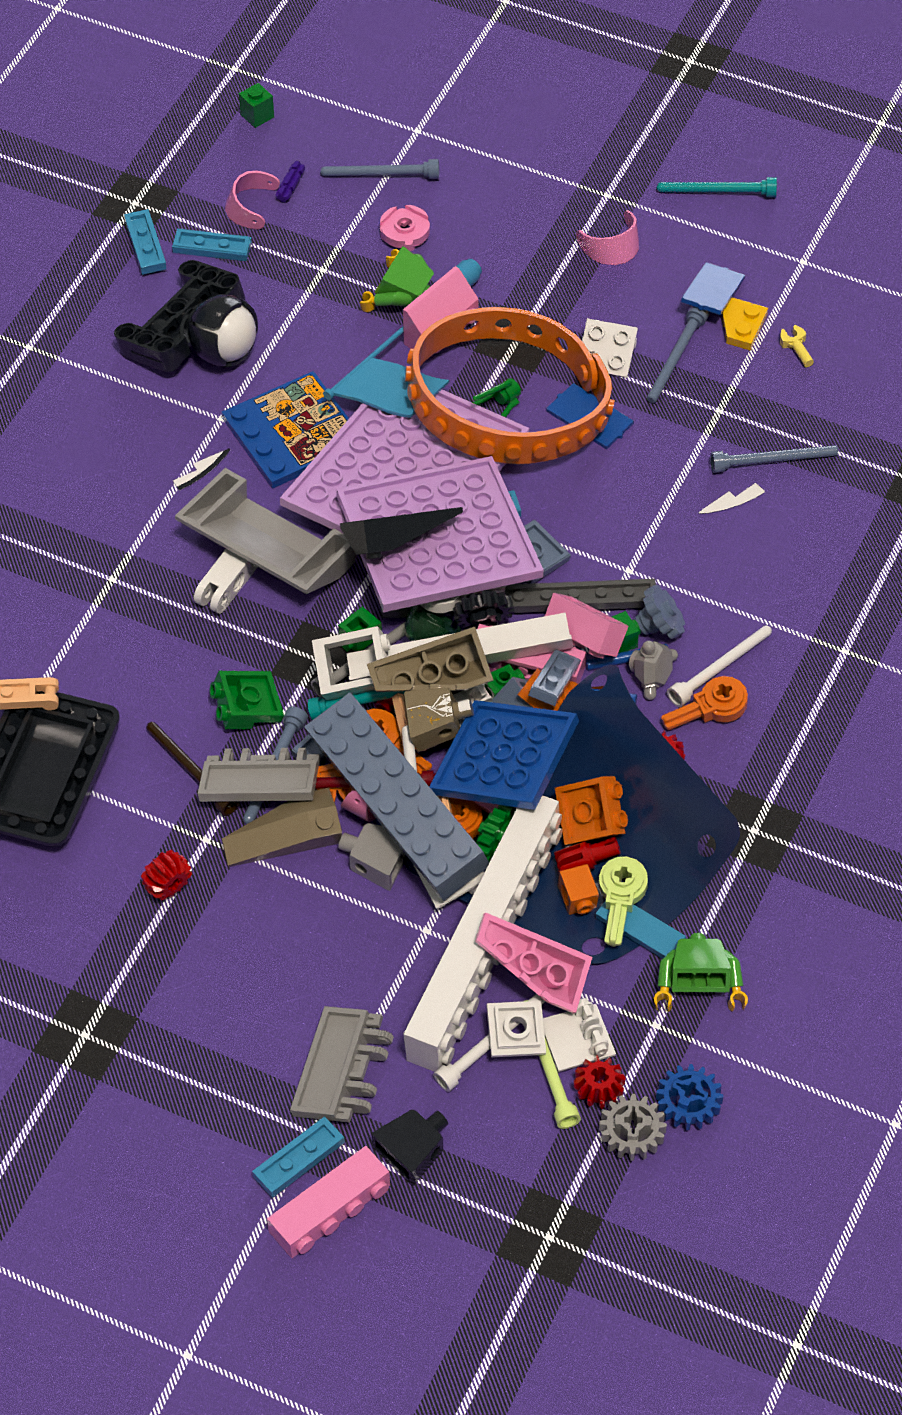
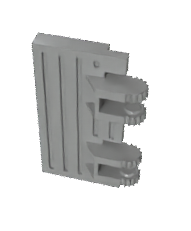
[198,748,320,802]
[290,1006,394,1123]

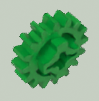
[476,805,517,863]

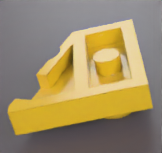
[722,297,768,351]

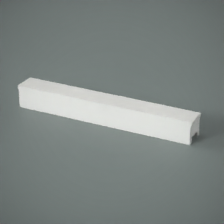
[347,613,574,681]

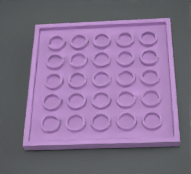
[337,456,544,612]

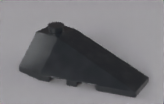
[340,507,463,559]

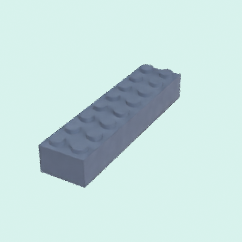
[304,692,489,901]

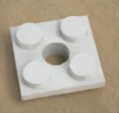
[486,1001,546,1057]

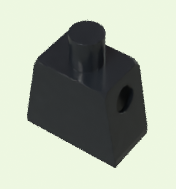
[372,1110,448,1186]

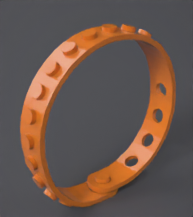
[405,307,615,464]

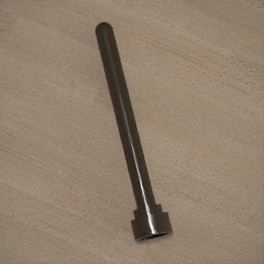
[146,722,240,816]

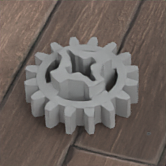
[599,1094,667,1161]

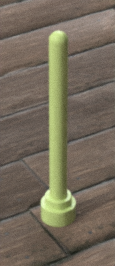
[523,1000,581,1129]

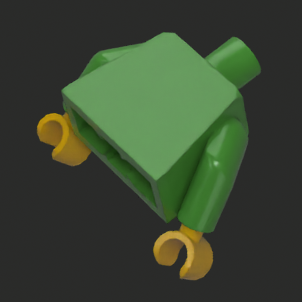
[360,246,434,312]
[654,933,748,1011]

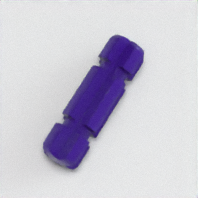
[275,161,305,203]

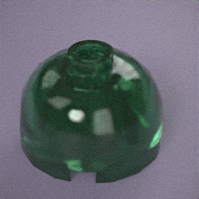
[405,605,462,642]

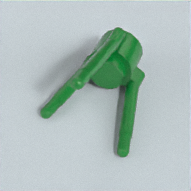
[472,378,521,418]

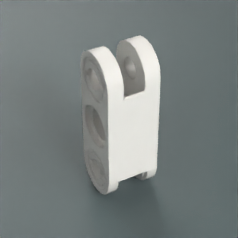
[194,549,258,614]

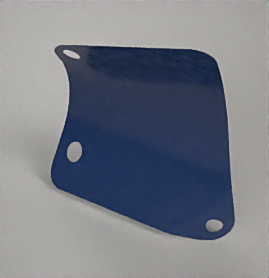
[404,665,740,964]

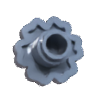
[635,585,685,639]

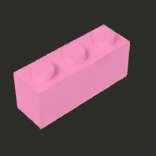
[545,593,628,659]

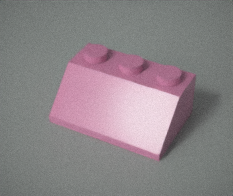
[403,266,479,359]

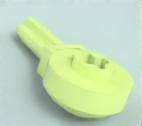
[599,856,648,947]

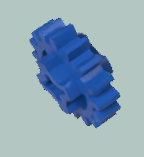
[656,1064,723,1130]

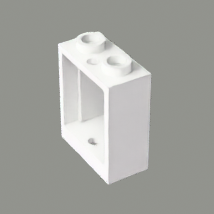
[312,626,390,700]

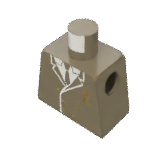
[404,688,474,752]

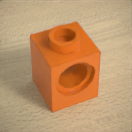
[558,864,599,915]

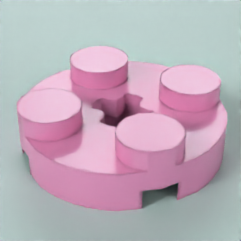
[380,205,430,251]

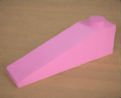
[475,913,592,1014]

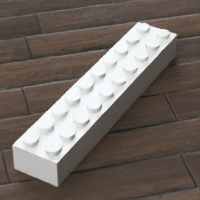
[404,795,562,1072]

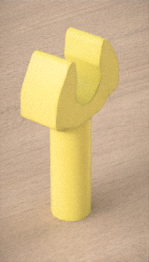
[780,325,814,367]

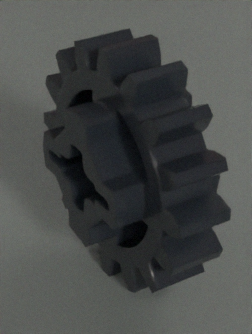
[453,590,514,629]

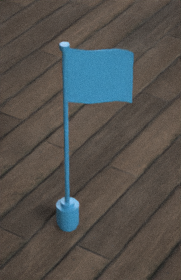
[323,259,482,418]

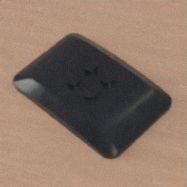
[0,691,120,846]

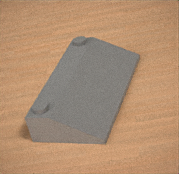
[175,468,356,594]

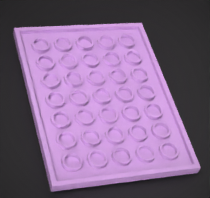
[280,390,530,533]

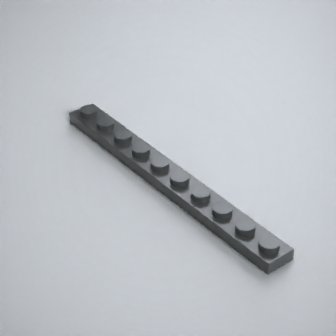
[381,579,656,618]

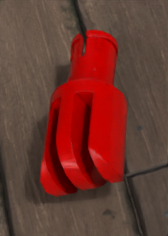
[554,836,621,873]

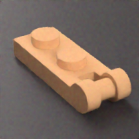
[0,677,59,710]

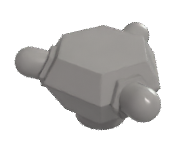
[629,641,678,700]

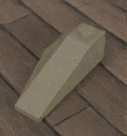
[367,627,494,692]
[222,788,342,867]

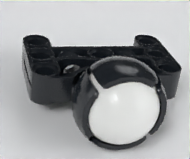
[114,260,258,372]

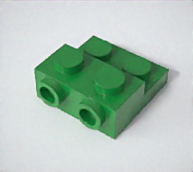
[209,671,284,729]

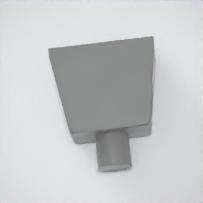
[338,823,405,891]

